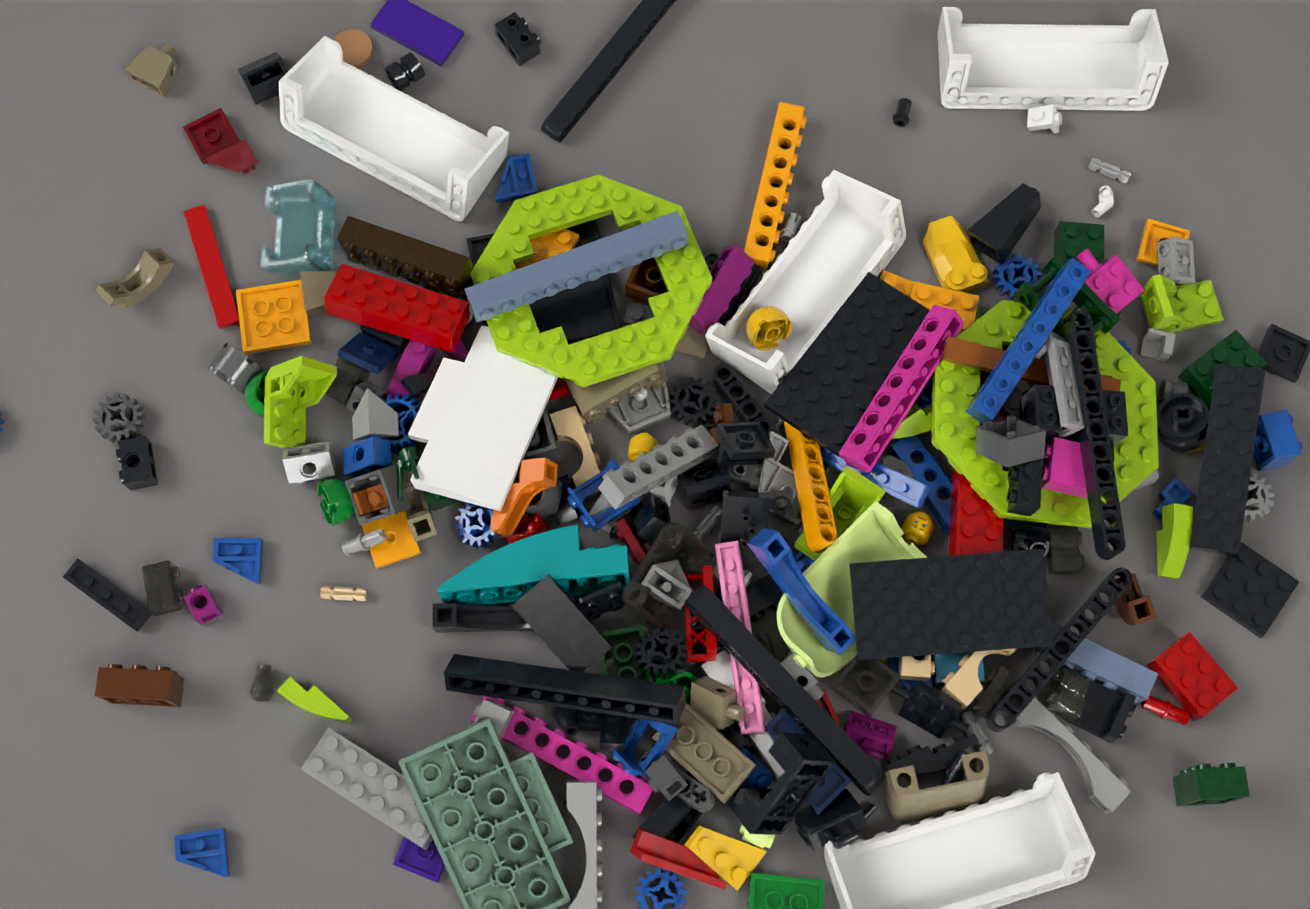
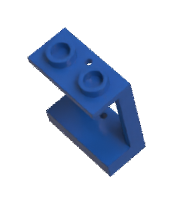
[566,459,641,533]
[610,719,678,778]

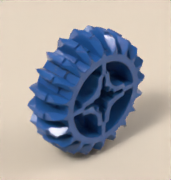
[380,393,422,454]

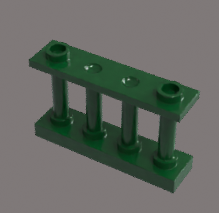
[1014,255,1121,347]

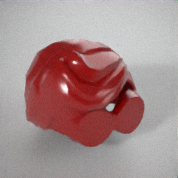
[505,513,549,544]

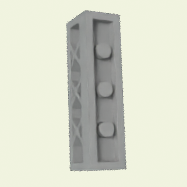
[1044,338,1085,438]

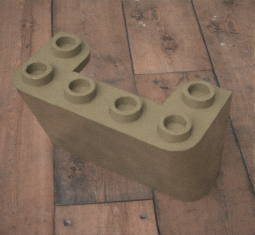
[563,363,668,424]
[882,750,990,822]

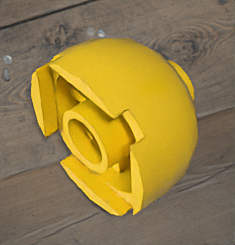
[746,306,792,351]

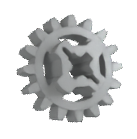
[1244,473,1275,522]

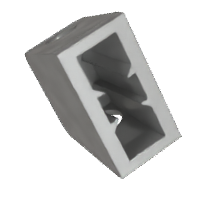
[778,650,824,701]

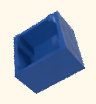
[1254,410,1303,471]

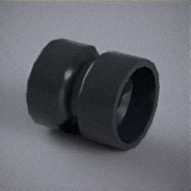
[385,52,425,91]

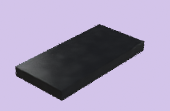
[513,574,613,672]

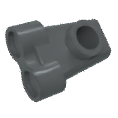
[728,463,763,490]

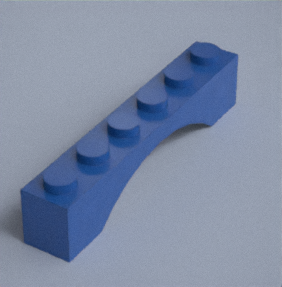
[747,528,856,655]

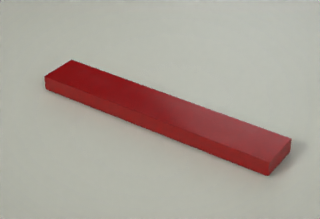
[183,205,239,329]

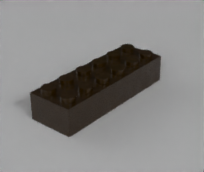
[337,216,474,299]

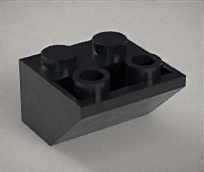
[237,52,288,105]

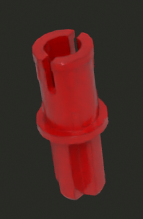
[1141,695,1191,725]

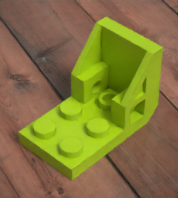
[1139,274,1224,333]
[264,356,337,449]
[793,465,886,561]

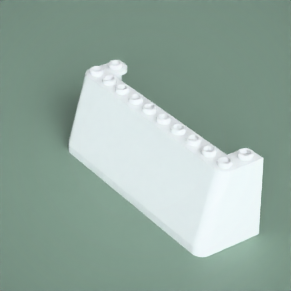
[938,7,1169,111]
[279,36,509,221]
[705,170,906,394]
[824,772,1096,909]

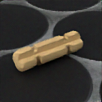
[320,585,367,601]

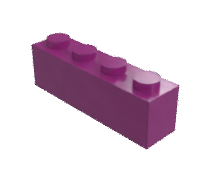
[689,245,755,334]

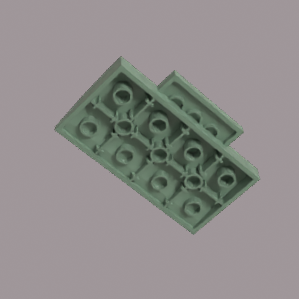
[398,717,573,909]

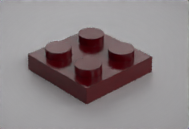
[182,108,240,165]
[616,518,656,568]

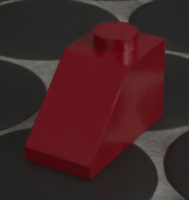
[206,139,258,174]

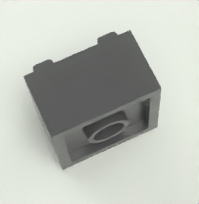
[976,415,1046,467]
[344,464,411,525]

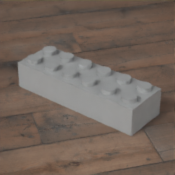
[301,727,433,850]

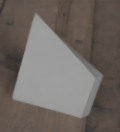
[352,388,399,441]
[640,560,692,610]

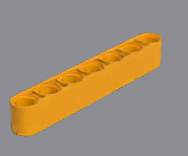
[784,421,837,554]

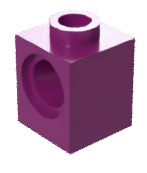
[184,585,223,625]

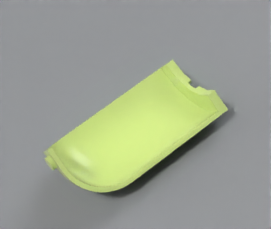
[777,501,927,677]

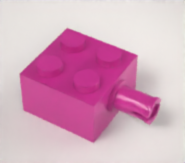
[1076,248,1144,314]

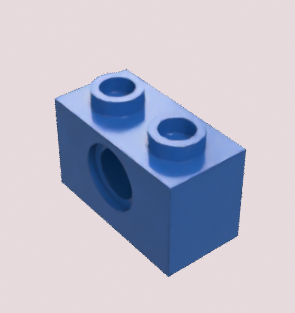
[342,435,392,478]

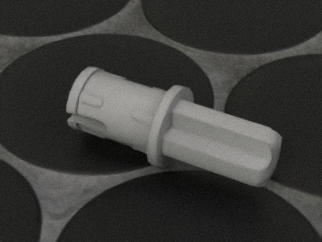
[342,529,387,556]

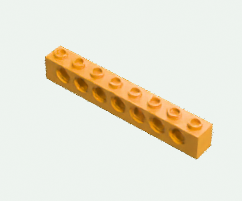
[744,102,807,270]

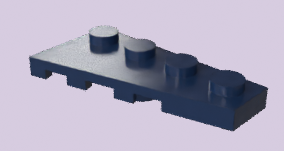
[765,710,852,816]

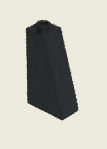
[967,183,1041,265]

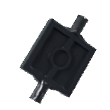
[892,680,969,739]

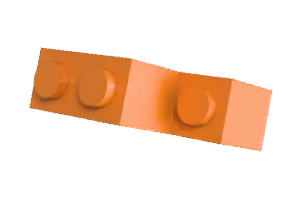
[491,457,558,537]

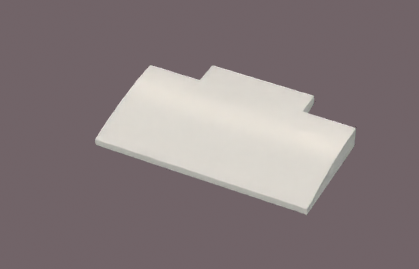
[408,325,558,511]

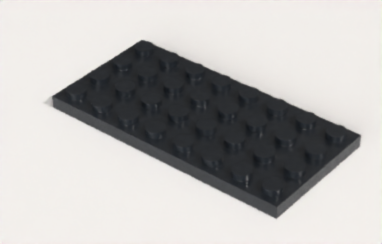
[764,272,930,458]
[849,549,1053,660]

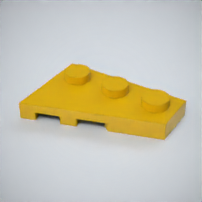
[684,825,767,891]

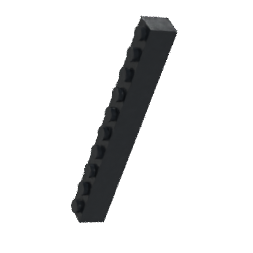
[444,654,686,724]

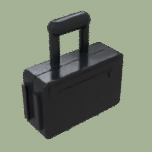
[794,789,867,850]

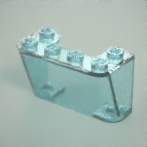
[261,179,336,274]

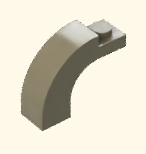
[95,248,175,309]
[403,468,437,542]

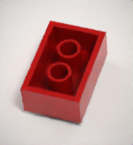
[1147,632,1238,721]

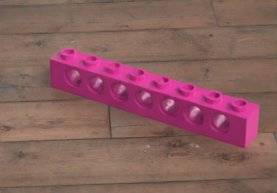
[838,305,964,473]
[470,696,653,815]

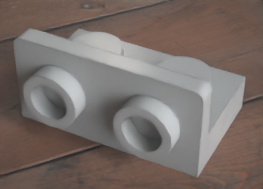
[1157,237,1195,285]

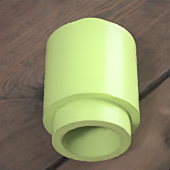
[739,824,775,849]

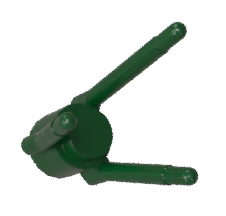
[396,447,440,501]

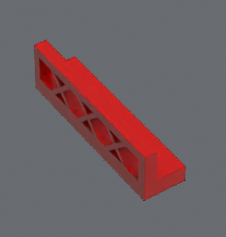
[684,565,717,662]
[630,829,727,890]

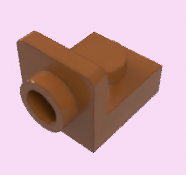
[353,484,389,515]

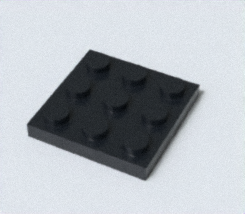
[1201,542,1299,638]

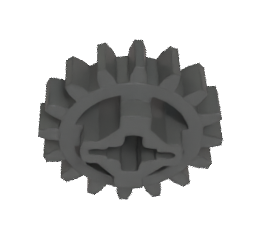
[93,393,145,443]

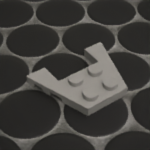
[606,362,671,434]
[758,431,841,525]

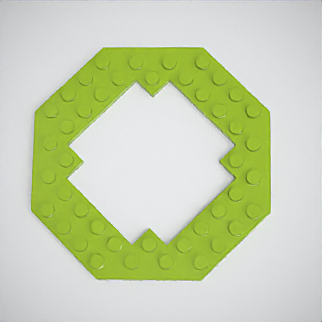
[470,174,712,387]
[932,300,1159,528]

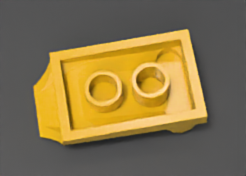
[922,216,990,293]

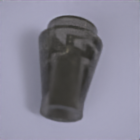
[250,664,274,702]

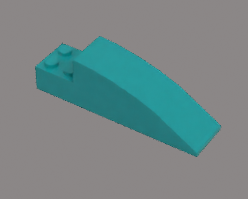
[438,525,633,606]

